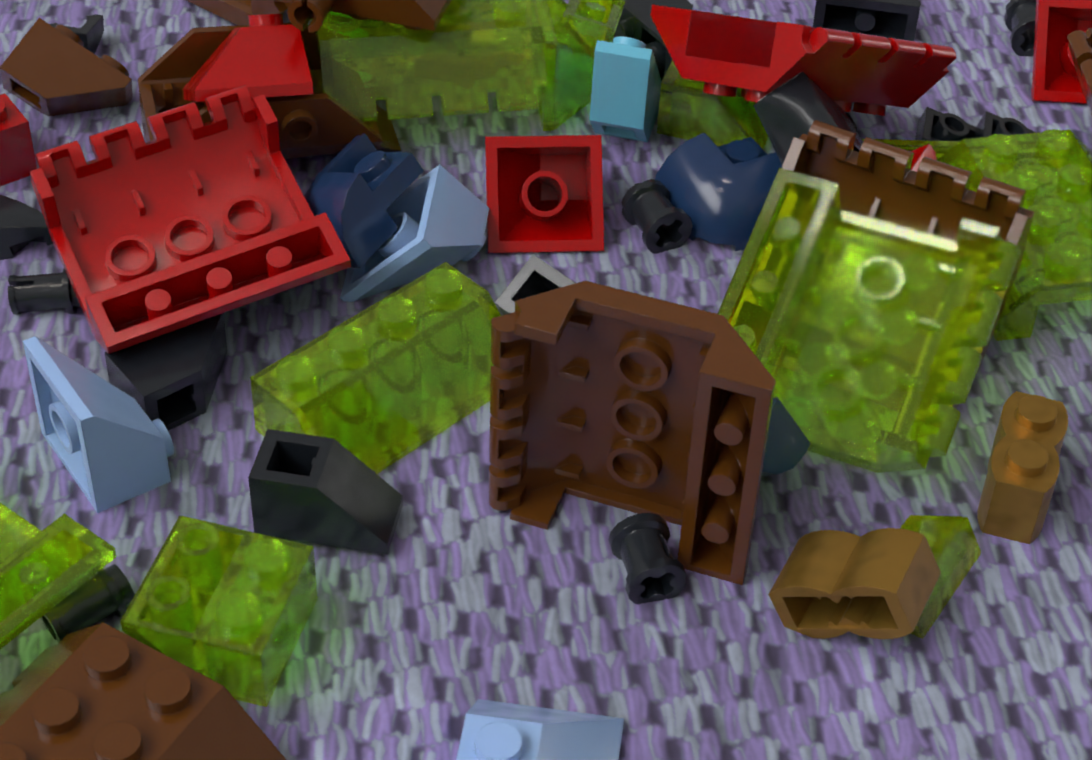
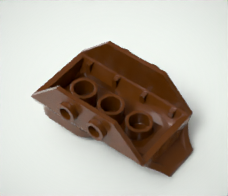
[138,22,402,160]

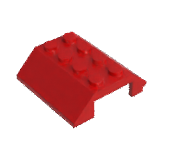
[650,5,956,116]
[29,85,351,354]

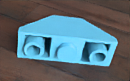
[589,37,665,142]

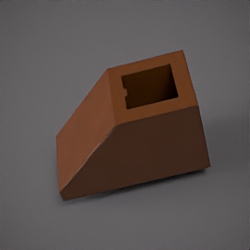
[0,18,133,116]

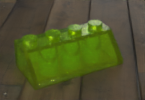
[250,262,501,474]

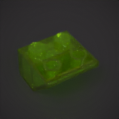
[120,515,318,707]

